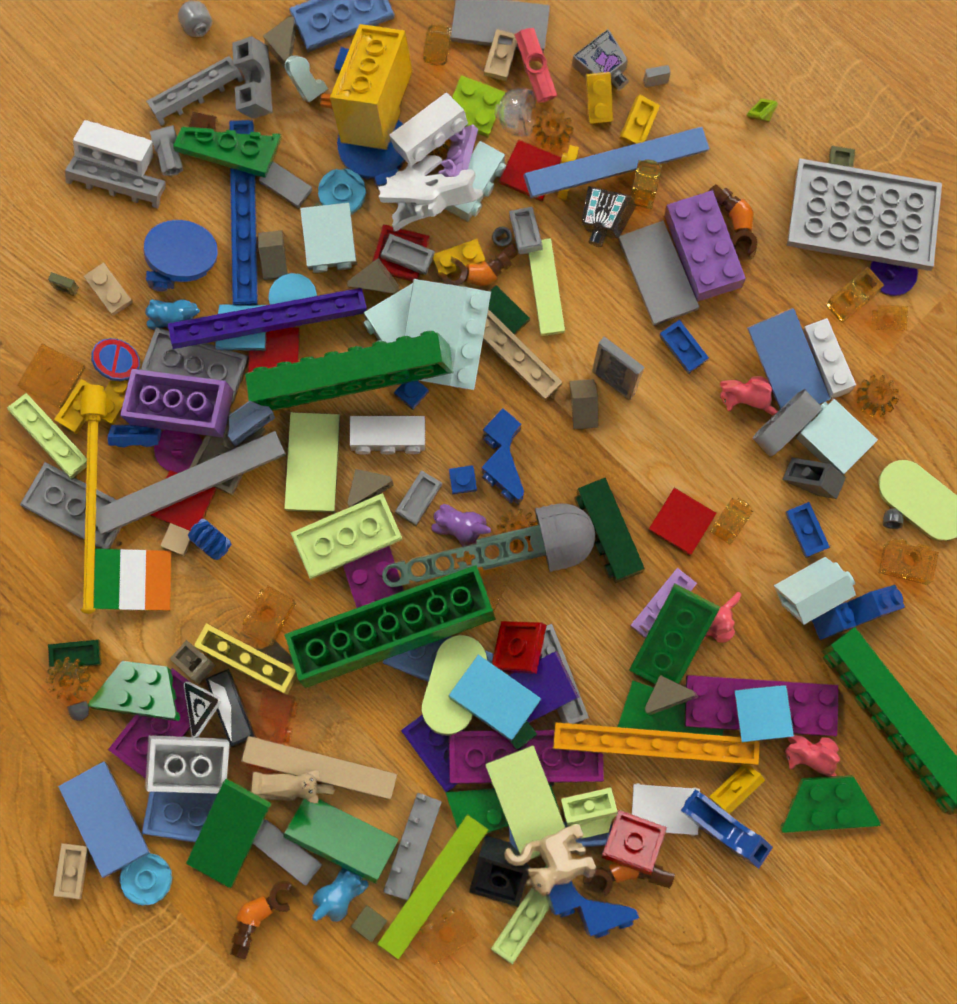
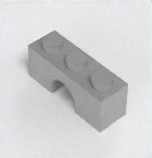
[232,36,273,119]

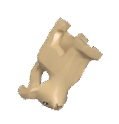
[252,771,335,803]
[504,824,596,896]

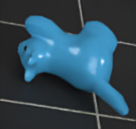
[145,299,200,330]
[312,868,369,922]

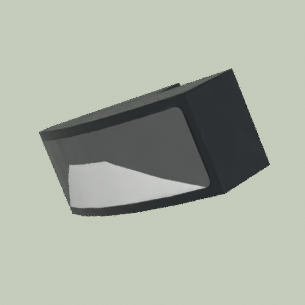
[205,669,257,748]

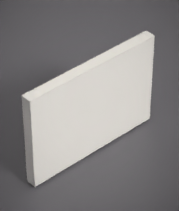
[632,783,700,836]

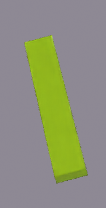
[378,815,489,960]

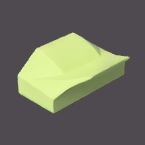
[561,788,618,839]

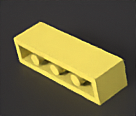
[194,623,297,696]

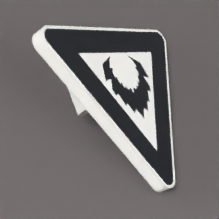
[184,682,222,737]

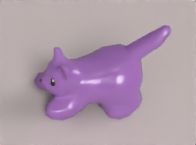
[431,504,491,546]

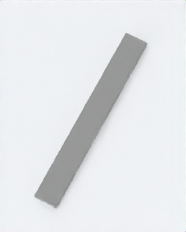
[96,431,286,535]

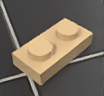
[484,29,517,81]
[84,262,133,316]
[54,844,89,899]

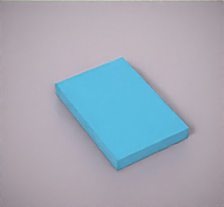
[448,655,541,741]

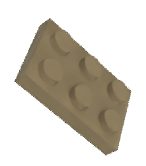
[190,412,266,496]

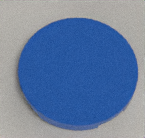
[337,119,405,179]
[143,220,218,282]

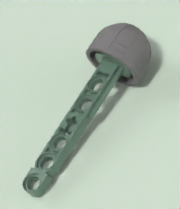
[382,503,595,587]

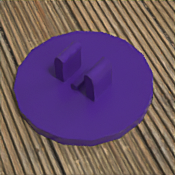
[869,261,918,296]

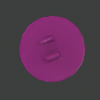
[154,430,203,473]

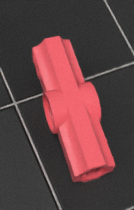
[514,27,557,103]

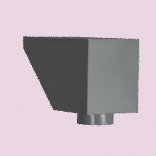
[783,458,846,499]

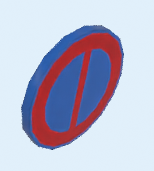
[91,338,140,381]

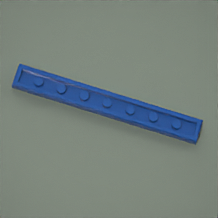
[229,120,258,305]

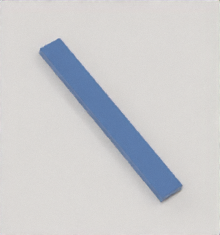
[524,127,710,198]

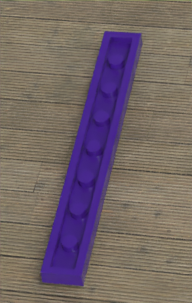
[168,288,367,349]

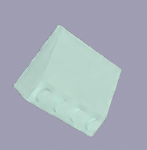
[404,279,491,390]

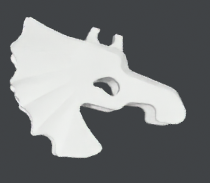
[378,155,483,231]

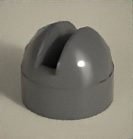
[492,227,512,247]
[883,508,903,529]
[67,701,89,721]

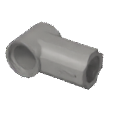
[150,125,183,176]

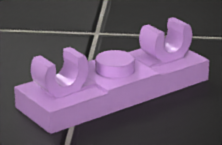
[438,125,478,177]
[630,568,697,638]

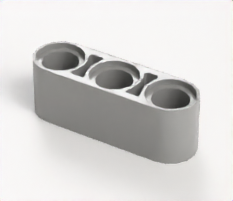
[753,389,822,457]
[253,819,322,885]

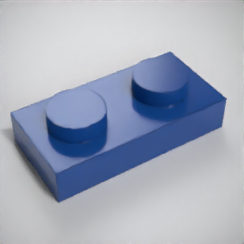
[659,320,709,374]
[107,425,161,447]
[785,502,830,558]

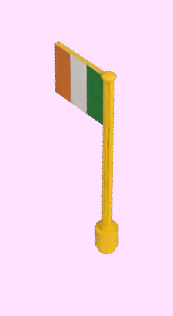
[80,385,171,614]

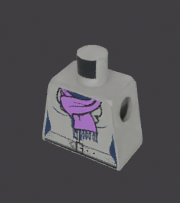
[572,29,629,90]

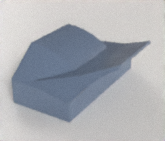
[228,401,275,447]

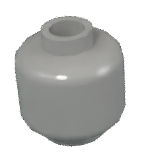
[178,1,212,37]

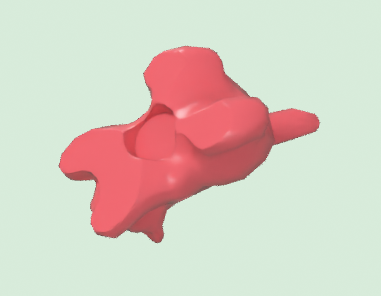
[720,376,778,416]
[703,592,741,643]
[785,735,840,777]

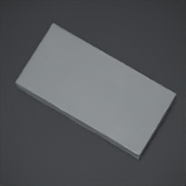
[259,162,313,209]
[509,207,543,255]
[381,234,435,275]
[395,470,443,526]

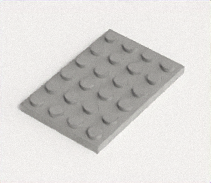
[787,158,942,271]

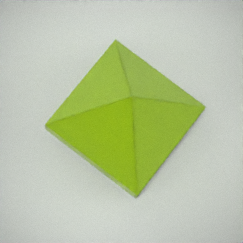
[746,99,778,121]

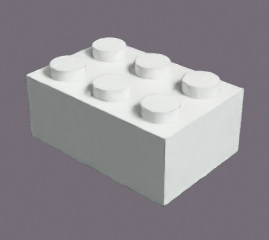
[145,736,229,794]

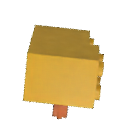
[320,24,413,150]

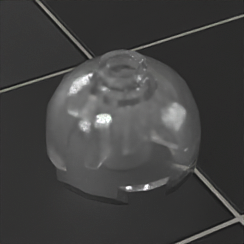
[495,88,535,137]

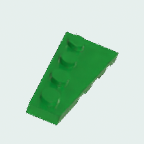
[173,127,281,178]
[445,784,559,833]

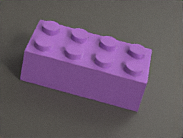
[664,190,746,302]
[120,369,234,437]

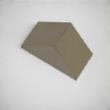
[263,16,297,69]
[258,230,288,280]
[347,258,399,293]
[569,379,598,430]
[348,469,394,507]
[170,640,216,684]
[645,676,698,715]

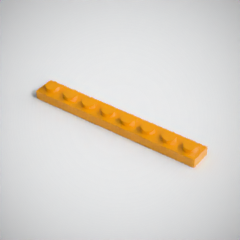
[553,722,760,765]

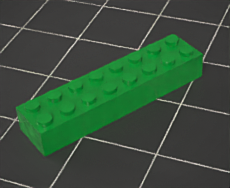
[245,331,454,411]
[284,565,496,688]
[822,627,957,814]

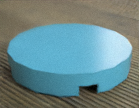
[318,169,366,214]
[268,273,317,305]
[120,853,173,905]

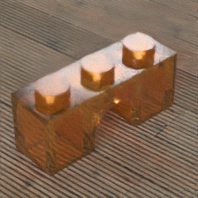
[246,689,298,773]

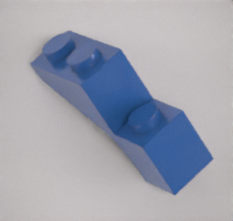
[481,408,524,505]
[812,585,905,640]
[680,789,773,869]
[546,880,639,938]

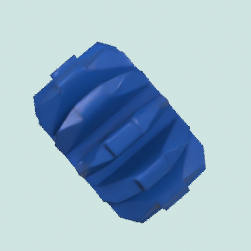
[188,519,232,560]

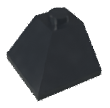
[469,835,531,907]

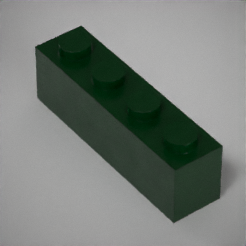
[574,477,645,584]

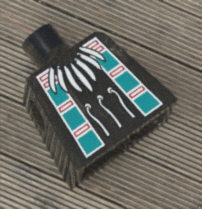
[582,186,636,247]

